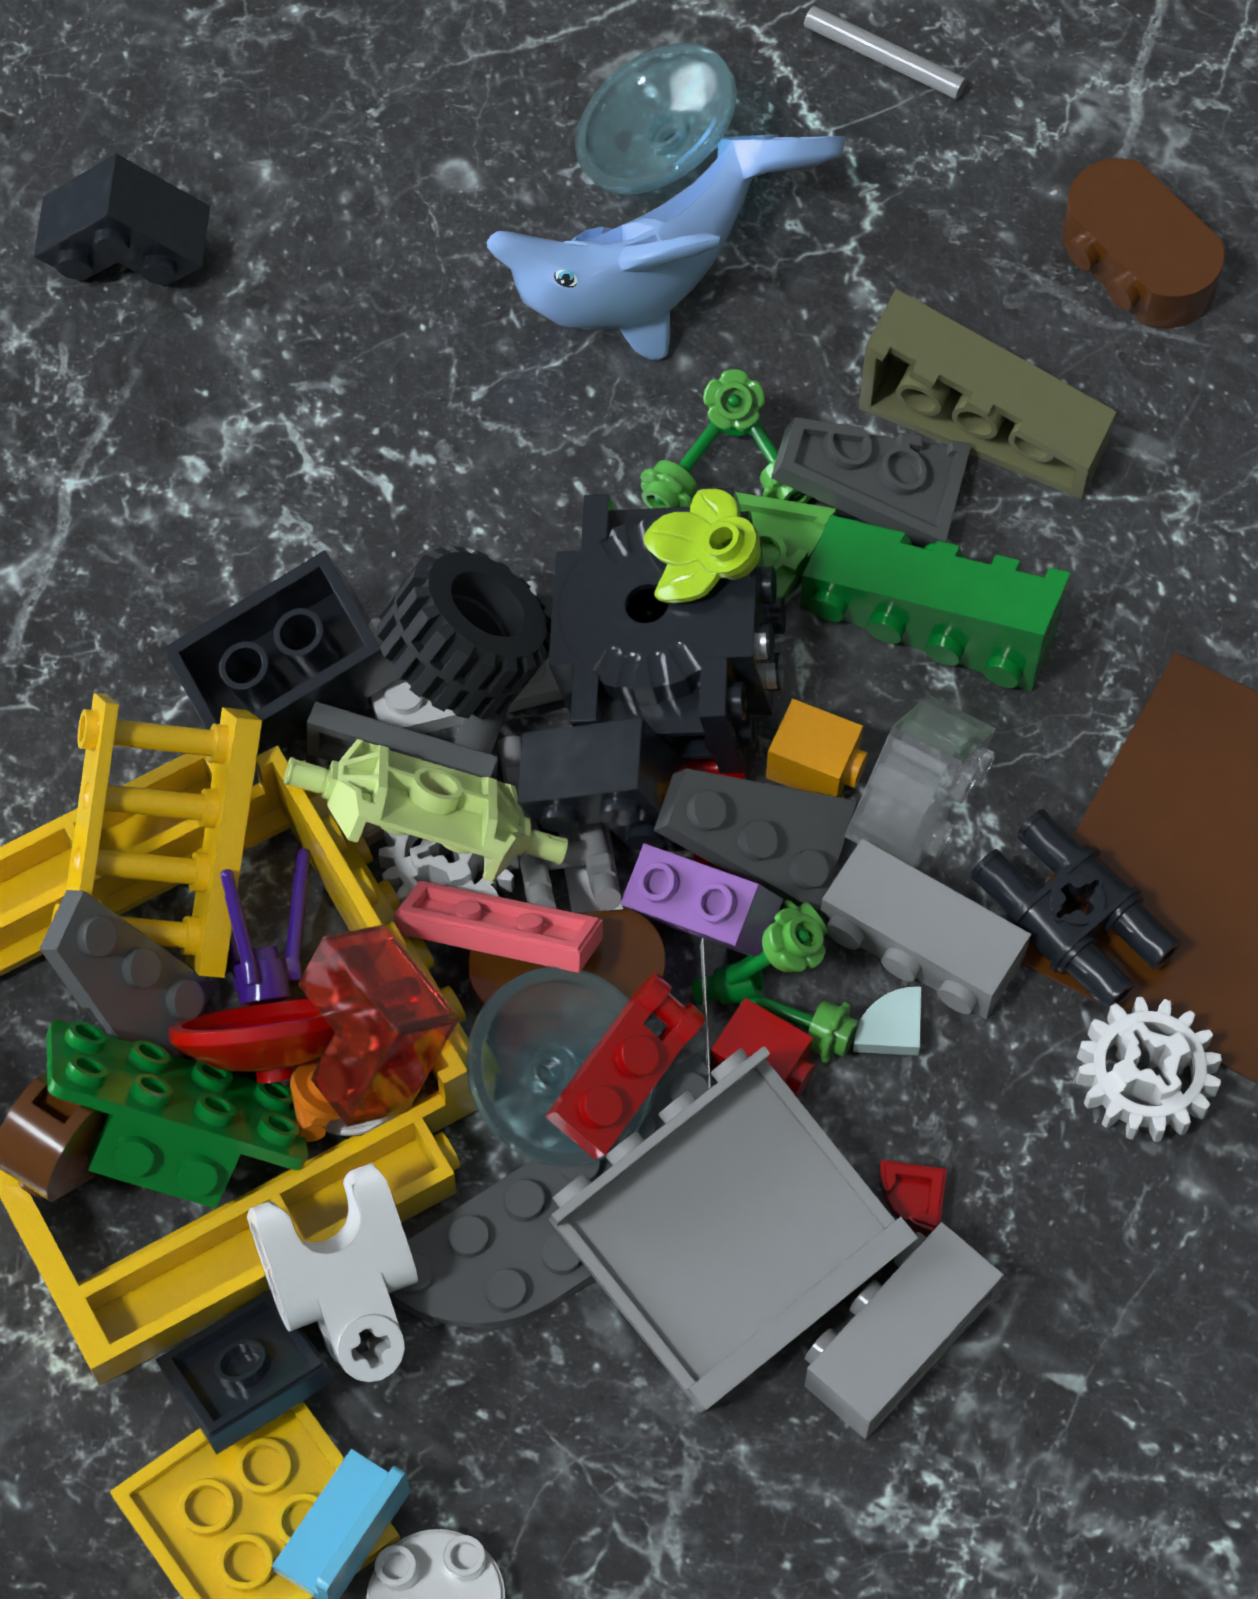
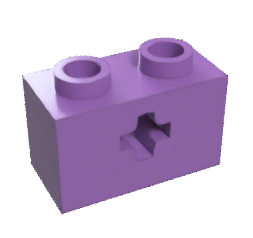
[620,843,783,957]

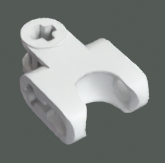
[247,1163,418,1382]

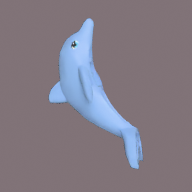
[486,135,846,361]

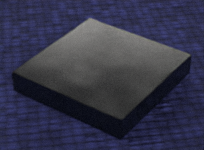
[155,1289,335,1455]

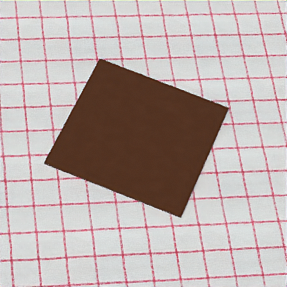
[1021,652,1258,1084]

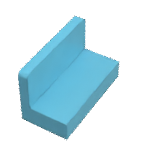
[272,1449,410,1599]

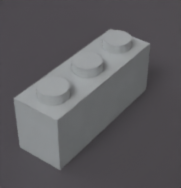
[820,839,1031,1019]
[804,1222,1004,1440]

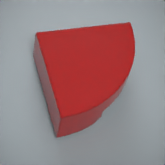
[879,1160,947,1237]

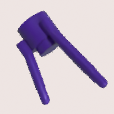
[221,848,310,1005]

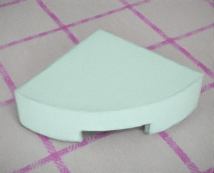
[853,987,921,1056]

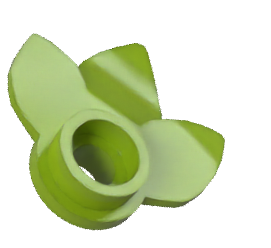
[644,489,761,603]

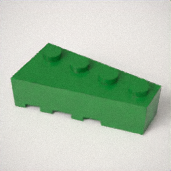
[800,515,1071,692]

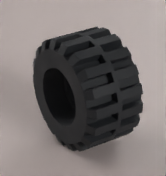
[377,546,551,719]

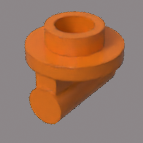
[290,1061,353,1142]

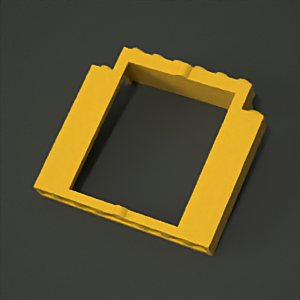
[0,745,498,1386]

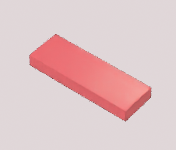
[394,880,603,973]

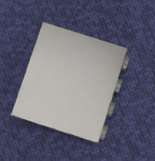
[549,1046,918,1413]

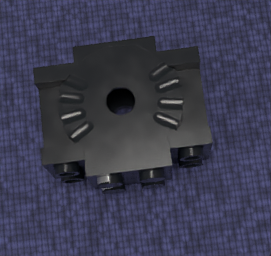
[548,487,786,773]

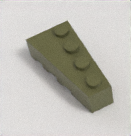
[859,289,1117,500]

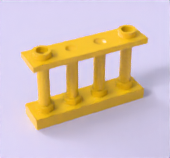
[51,693,262,978]

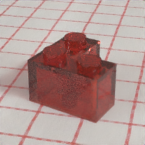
[298,924,460,1127]

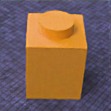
[766,698,869,797]

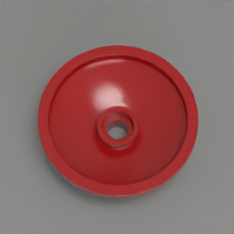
[168,996,369,1083]

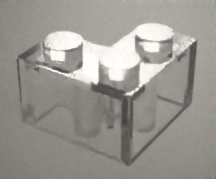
[844,695,996,869]

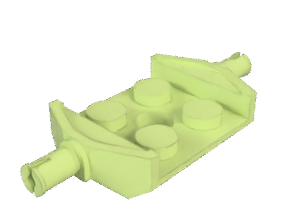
[283,739,568,882]

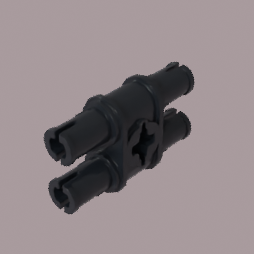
[971,809,1181,1012]

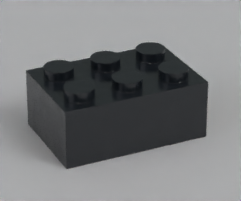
[162,550,398,756]

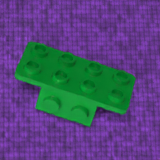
[46,1020,308,1209]

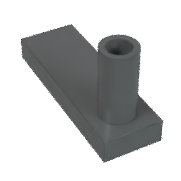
[307,701,509,780]

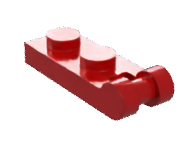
[545,973,706,1160]

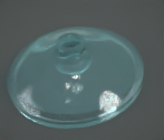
[575,43,737,195]
[467,966,657,1167]

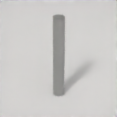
[804,6,967,100]

